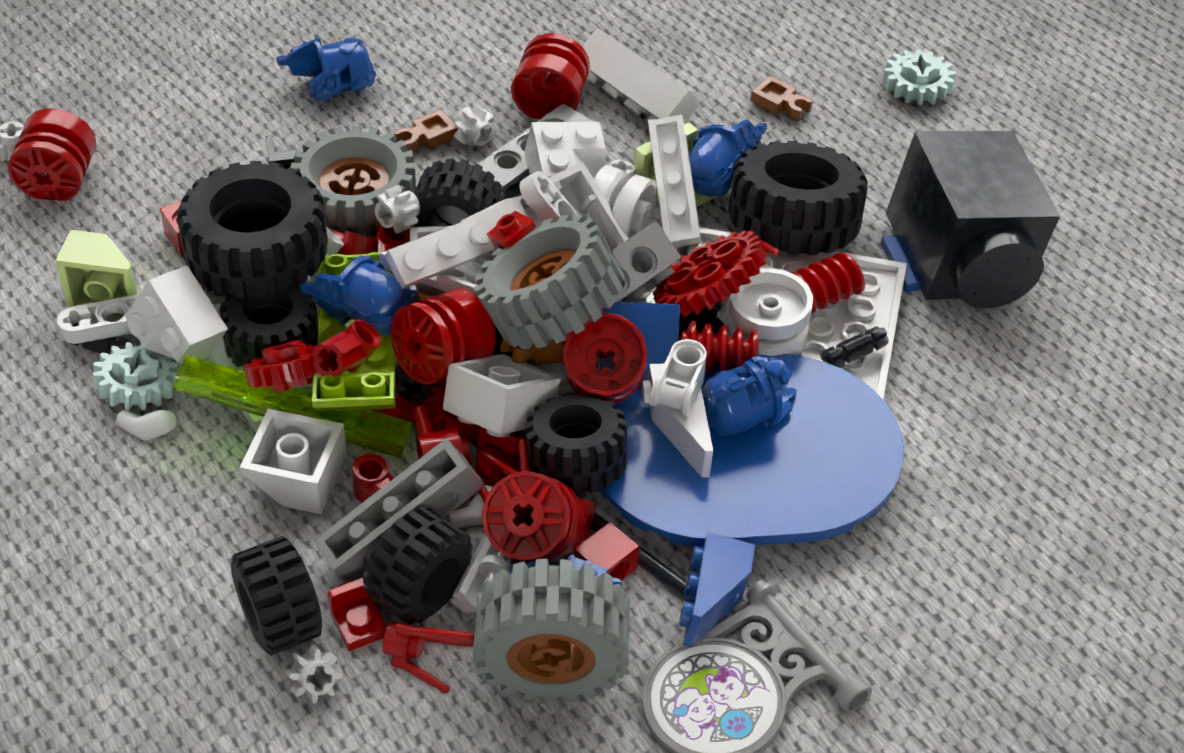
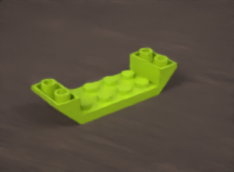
[312,252,396,412]

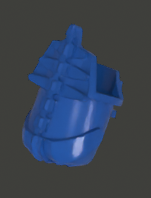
[276,36,377,101]
[689,120,767,198]
[300,255,419,335]
[702,356,797,436]

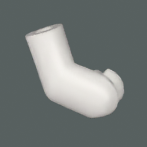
[115,409,177,441]
[448,485,493,529]

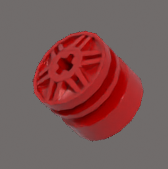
[511,33,590,120]
[7,108,97,201]
[391,288,496,385]
[563,312,647,404]
[482,471,585,563]

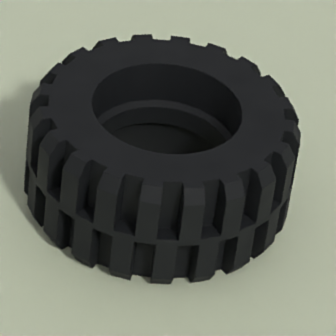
[728,140,868,256]
[177,161,328,300]

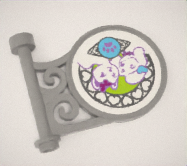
[642,580,872,753]

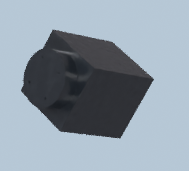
[886,131,1060,308]

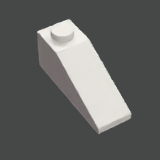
[641,364,713,477]

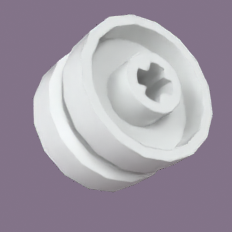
[594,165,657,238]
[727,268,813,356]

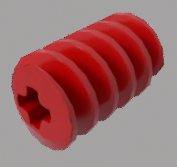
[791,252,865,314]
[681,321,760,373]

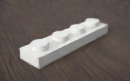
[648,114,702,248]
[385,199,528,289]

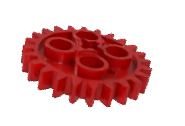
[652,231,768,318]

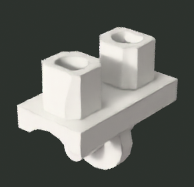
[451,536,519,614]

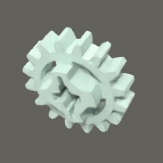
[883,49,956,105]
[93,342,178,410]

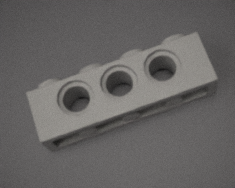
[477,104,594,199]
[566,221,681,338]
[314,438,485,582]

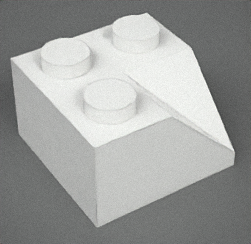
[525,122,606,178]
[125,265,228,366]
[443,354,561,437]
[240,409,347,514]

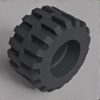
[412,158,505,227]
[219,285,319,370]
[525,393,627,495]
[363,507,473,625]
[231,536,322,656]

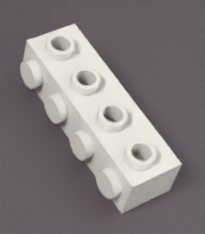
[582,28,700,124]

